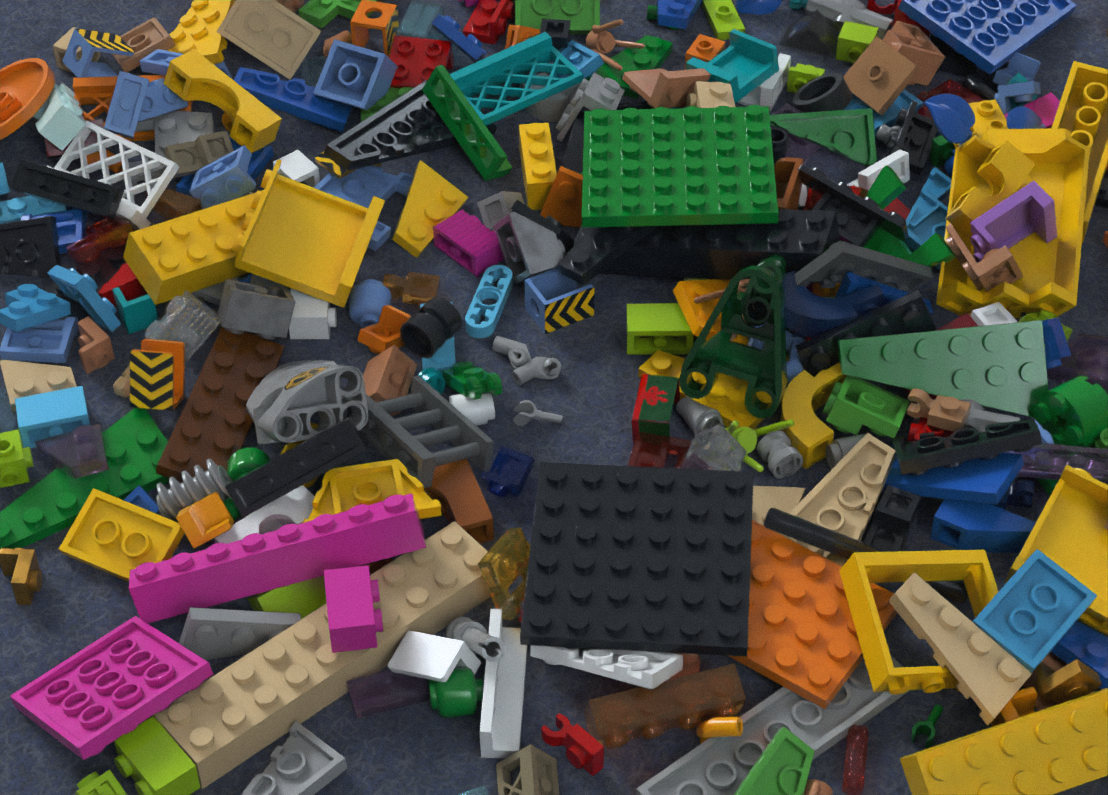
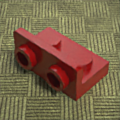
[463,0,515,45]

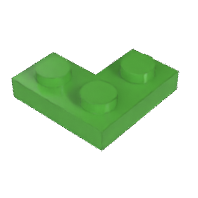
[298,0,377,28]

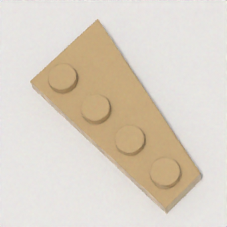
[889,572,1032,726]

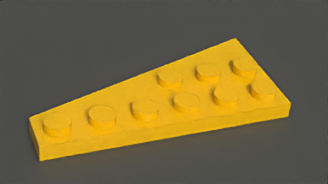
[156,0,235,75]

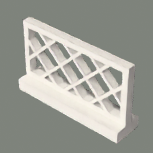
[47,120,179,230]

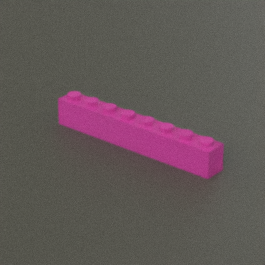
[129,493,426,623]

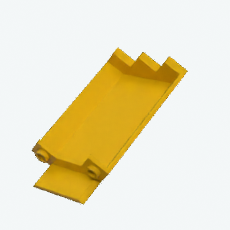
[936,128,1090,318]

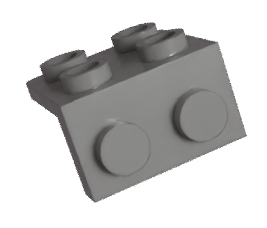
[555,72,625,142]

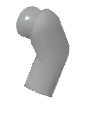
[492,336,531,369]
[511,357,562,386]

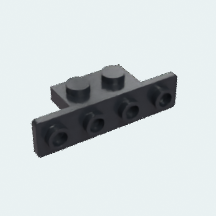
[798,164,909,248]

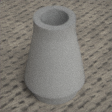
[676,397,723,440]

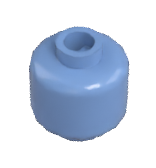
[349,279,391,328]

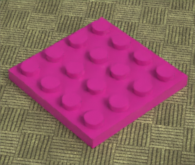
[10,616,213,760]

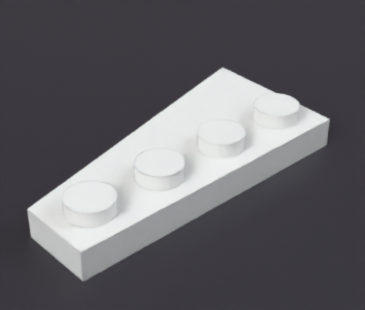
[530,645,683,689]

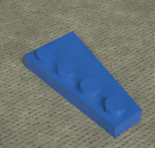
[234,67,353,133]

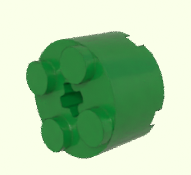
[1033,376,1108,454]

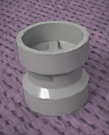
[757,431,803,479]

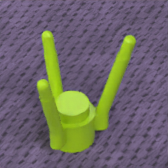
[723,419,794,472]

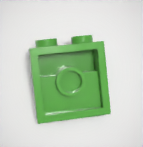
[822,375,910,439]

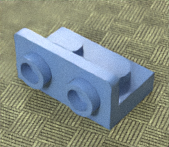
[189,145,256,209]

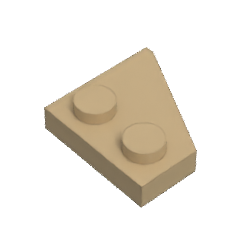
[0,360,77,413]

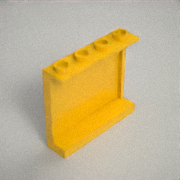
[232,159,385,308]
[1005,465,1108,635]

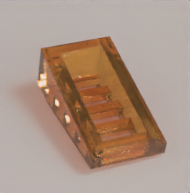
[145,188,202,220]

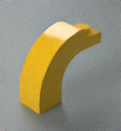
[780,363,847,469]

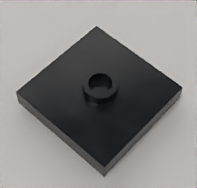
[511,200,575,253]

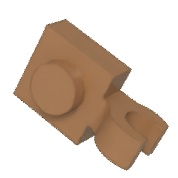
[907,388,971,432]

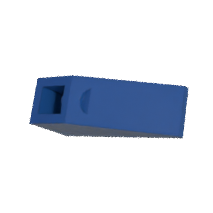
[930,499,1036,553]

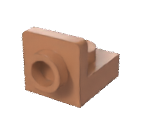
[77,316,115,374]

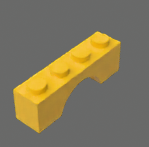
[163,49,282,154]

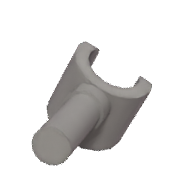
[513,400,563,426]

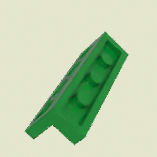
[422,65,513,181]

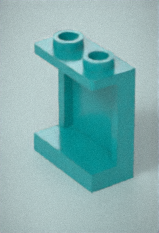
[686,29,779,103]

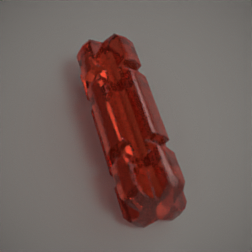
[842,724,869,795]

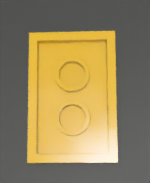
[58,488,185,582]

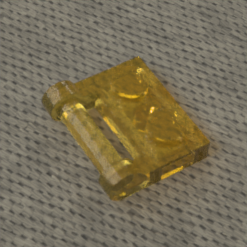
[478,527,531,620]

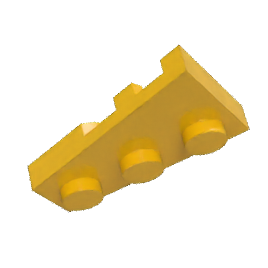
[392,160,469,258]

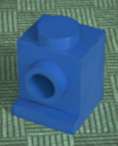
[1042,317,1071,370]

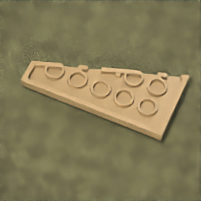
[775,433,896,566]

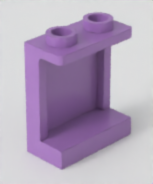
[970,181,1057,263]

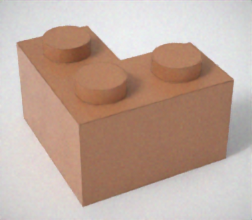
[882,21,945,86]

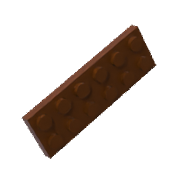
[156,327,285,483]

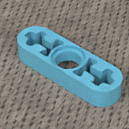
[465,265,513,338]

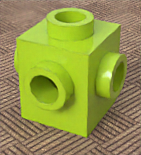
[0,429,34,488]

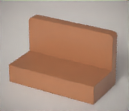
[363,345,418,416]

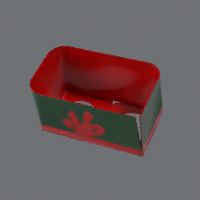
[632,374,680,446]

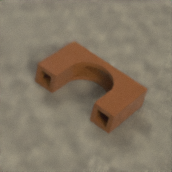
[360,459,494,574]

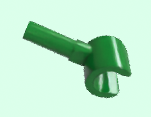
[911,704,943,749]

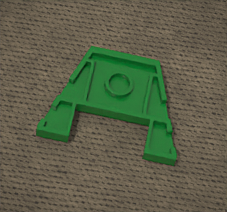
[840,165,957,270]

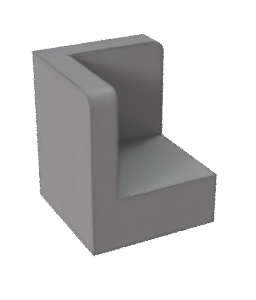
[477,191,524,231]

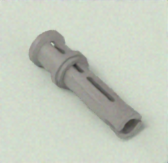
[446,617,505,662]

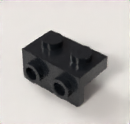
[886,100,938,175]

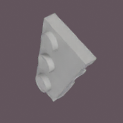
[241,721,348,795]

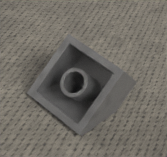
[493,212,566,285]

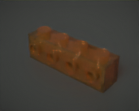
[584,663,746,749]

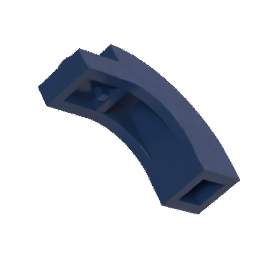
[782,270,884,338]

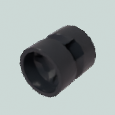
[400,297,462,358]

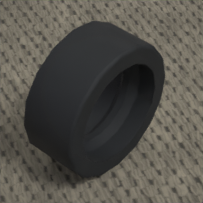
[792,73,853,113]

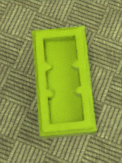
[702,0,745,40]

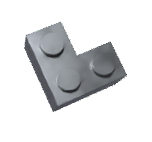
[217,274,296,340]

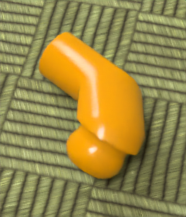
[696,717,743,744]

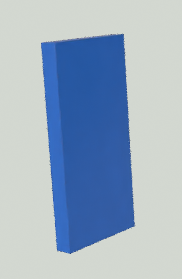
[881,444,1024,504]

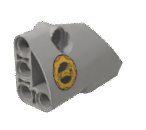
[246,360,368,444]

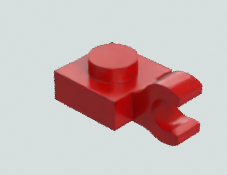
[541,714,604,776]

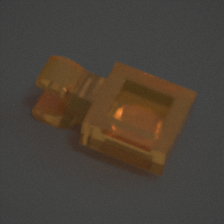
[383,272,440,305]

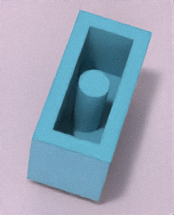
[15,386,93,448]

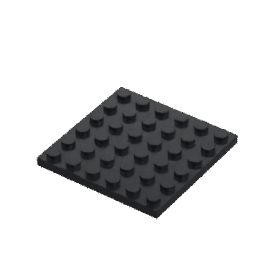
[520,462,754,657]

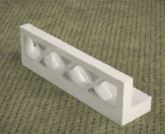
[480,609,528,759]

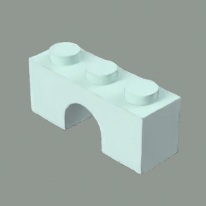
[33,83,86,151]

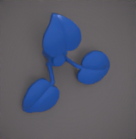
[924,94,1047,178]

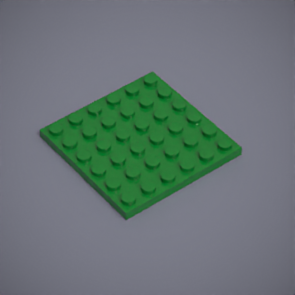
[582,105,778,228]

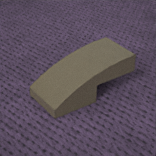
[164,130,234,179]

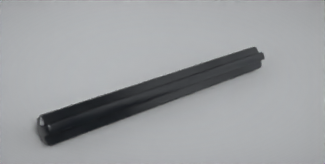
[764,508,968,603]

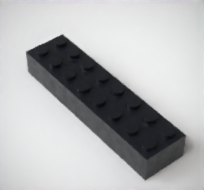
[573,209,840,283]

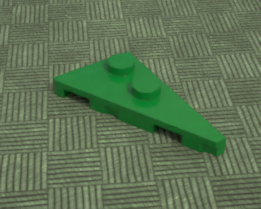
[770,108,877,167]

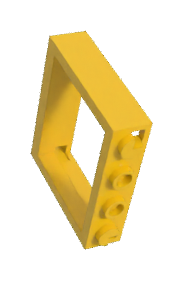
[839,550,999,695]

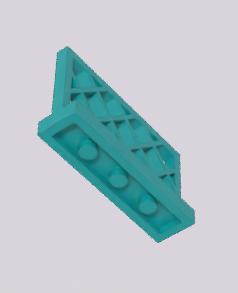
[450,32,584,126]

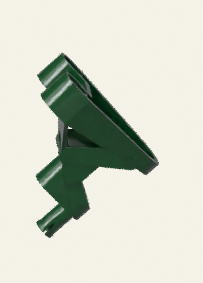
[679,255,787,418]

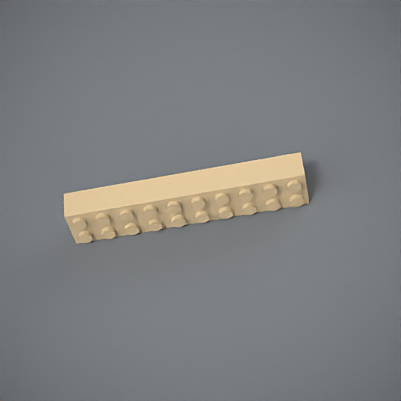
[153,521,501,789]

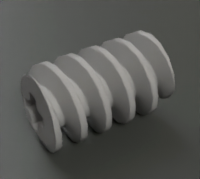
[156,458,232,522]

